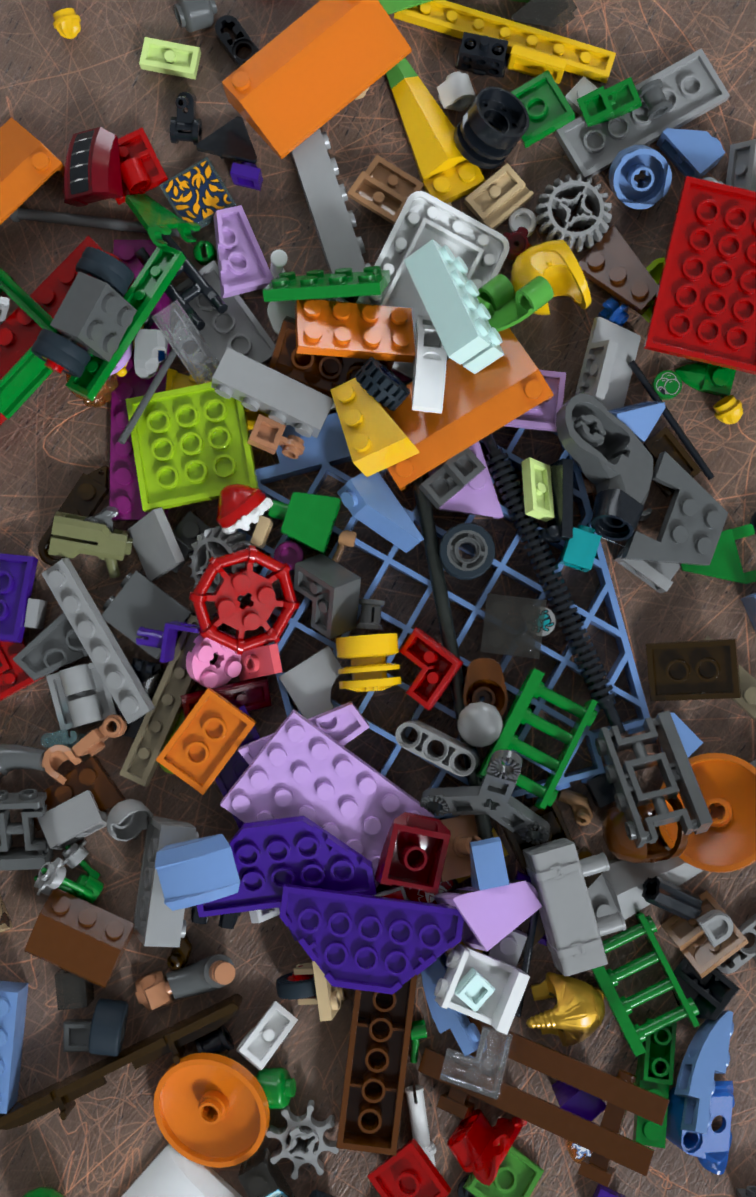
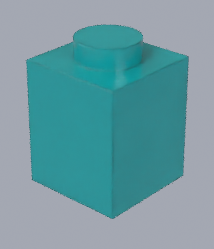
[558,525,602,572]

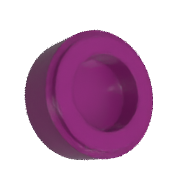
[274,541,304,571]

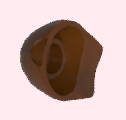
[463,658,508,717]

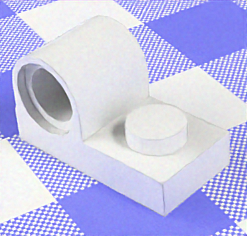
[236,1001,298,1070]

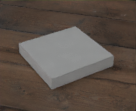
[127,507,185,581]

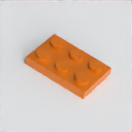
[156,687,257,795]

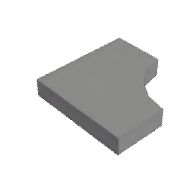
[279,646,342,719]

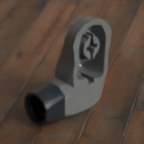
[555,393,653,541]

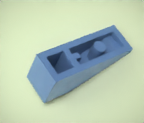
[337,472,424,553]

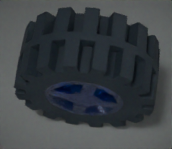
[355,357,410,411]

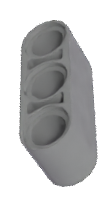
[395,719,480,777]

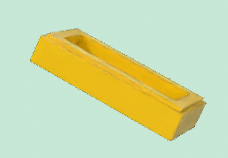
[507,44,567,84]

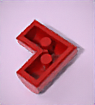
[399,627,464,711]

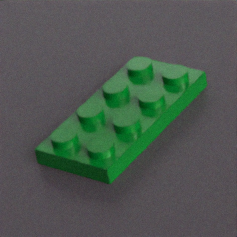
[263,266,391,302]

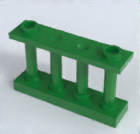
[476,668,598,809]
[591,911,700,1057]

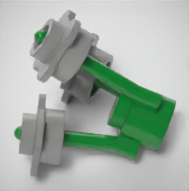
[33,840,104,904]

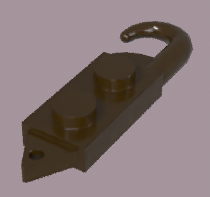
[38,466,109,566]

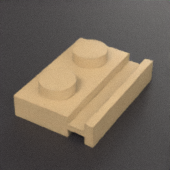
[464,163,534,230]

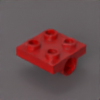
[115,127,169,205]

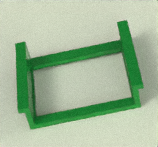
[0,267,63,419]

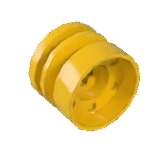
[336,633,401,692]

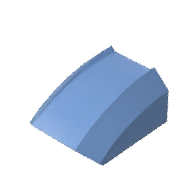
[155,834,240,911]

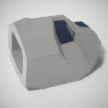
[134,329,168,379]

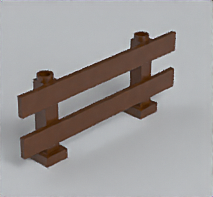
[418,1015,670,1187]

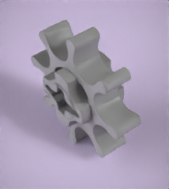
[266,1100,339,1180]

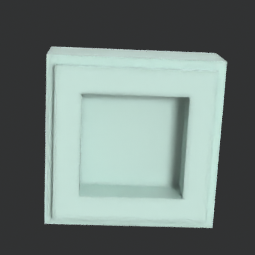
[454,967,496,1012]

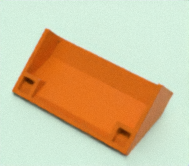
[222,0,412,159]
[0,117,65,225]
[379,328,554,491]

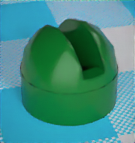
[193,240,217,266]

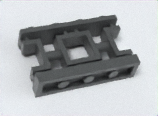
[595,711,713,848]
[0,789,54,871]

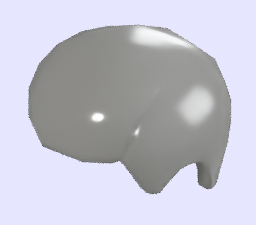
[457,701,503,748]
[106,799,153,842]

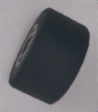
[88,998,128,1057]

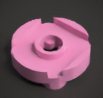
[186,630,242,688]

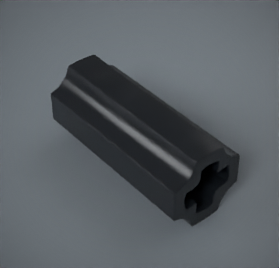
[642,876,703,920]

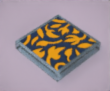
[159,157,236,234]

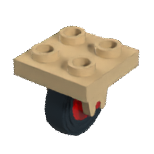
[276,961,347,1021]

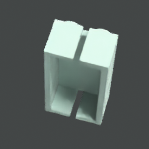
[404,239,504,374]

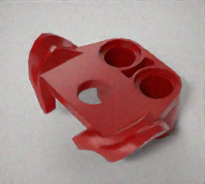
[447,1109,527,1186]

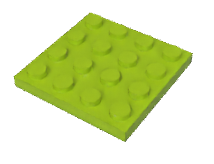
[125,382,259,513]

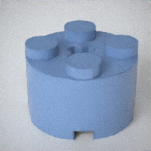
[609,145,672,209]

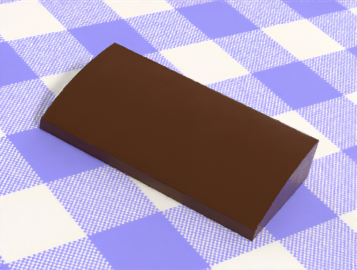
[269,316,394,398]

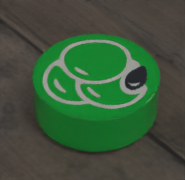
[652,370,682,400]

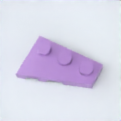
[213,205,273,299]

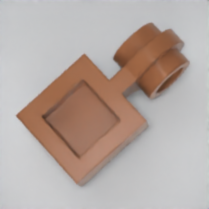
[247,414,305,459]
[72,714,127,757]

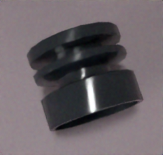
[454,86,530,169]

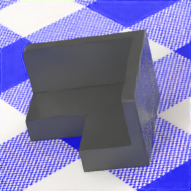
[294,554,361,639]

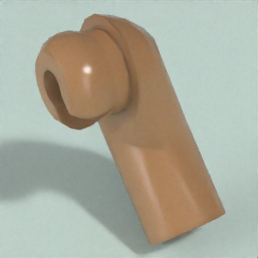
[557,788,593,826]

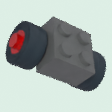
[31,247,137,378]

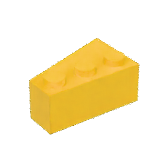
[330,378,420,477]

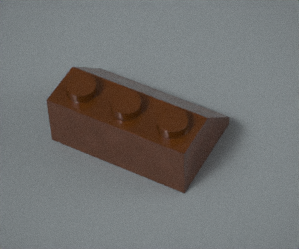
[24,888,135,988]

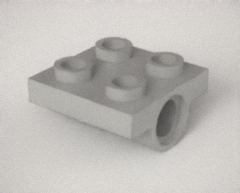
[46,662,119,731]

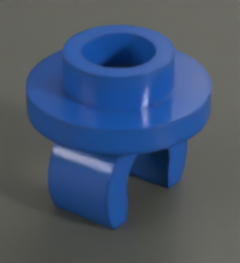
[598,298,629,327]

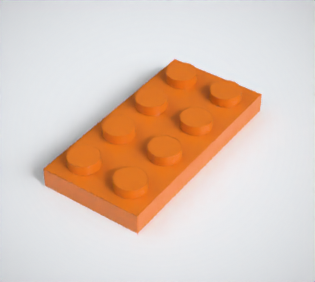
[295,299,415,363]

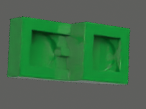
[577,77,642,127]

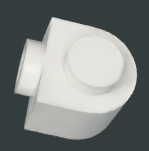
[437,71,476,112]

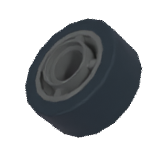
[439,523,495,580]

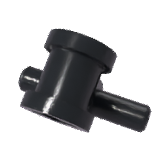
[170,91,202,145]

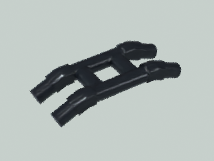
[134,234,228,331]

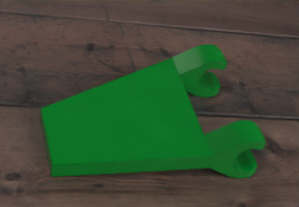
[125,194,201,246]
[680,524,756,584]

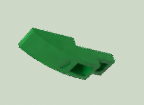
[633,1018,677,1149]

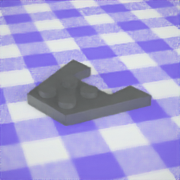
[621,451,728,566]

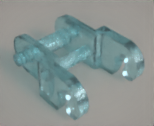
[41,730,85,748]

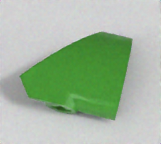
[477,274,554,332]

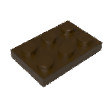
[646,638,741,701]

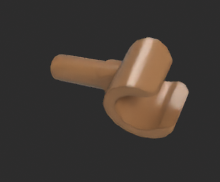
[332,530,357,563]

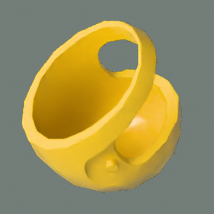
[510,240,591,315]

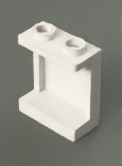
[434,943,530,1035]

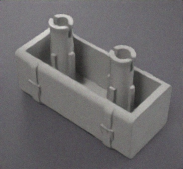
[523,838,626,976]

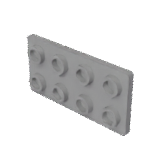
[575,317,641,410]

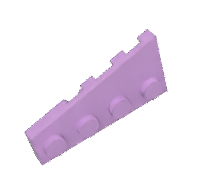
[238,701,369,765]

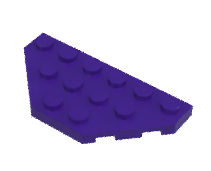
[197,816,376,917]
[279,884,464,994]

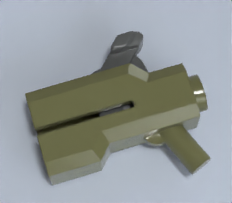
[48,506,133,578]

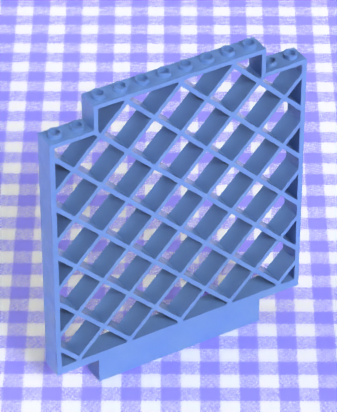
[238,412,650,819]

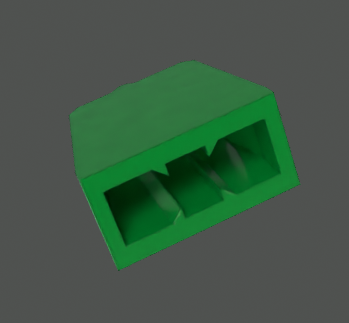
[268,492,341,555]

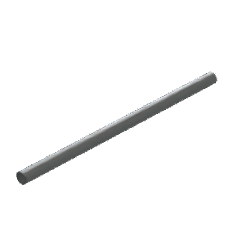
[118,322,193,445]

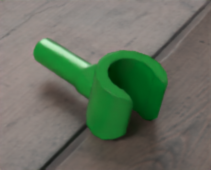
[410,1020,427,1063]

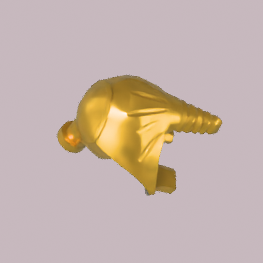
[526,972,605,1047]

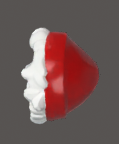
[216,484,273,535]

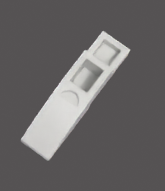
[412,315,447,414]

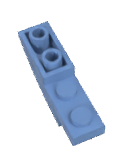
[421,952,482,1056]
[674,1010,734,1134]

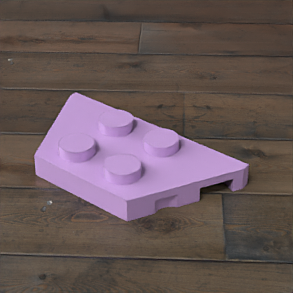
[427,441,503,519]

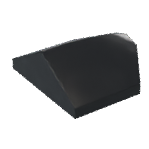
[672,957,740,1020]

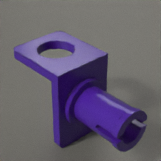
[136,621,201,663]

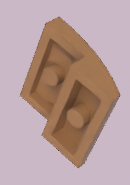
[347,155,424,225]
[661,890,748,978]

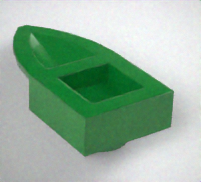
[675,363,736,397]

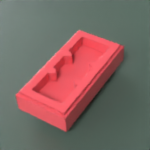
[239,643,283,681]

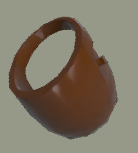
[602,797,688,863]

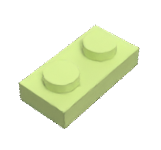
[139,37,201,80]
[521,457,555,522]

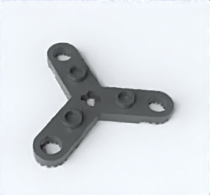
[420,750,550,844]

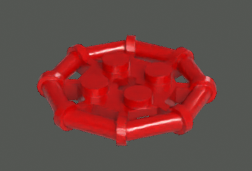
[189,545,300,655]

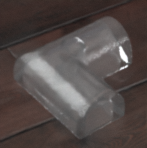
[440,1027,513,1100]

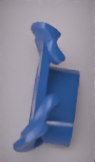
[666,1081,735,1175]

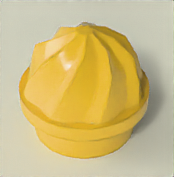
[53,8,81,39]
[713,395,743,425]

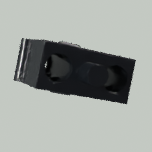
[455,32,508,78]

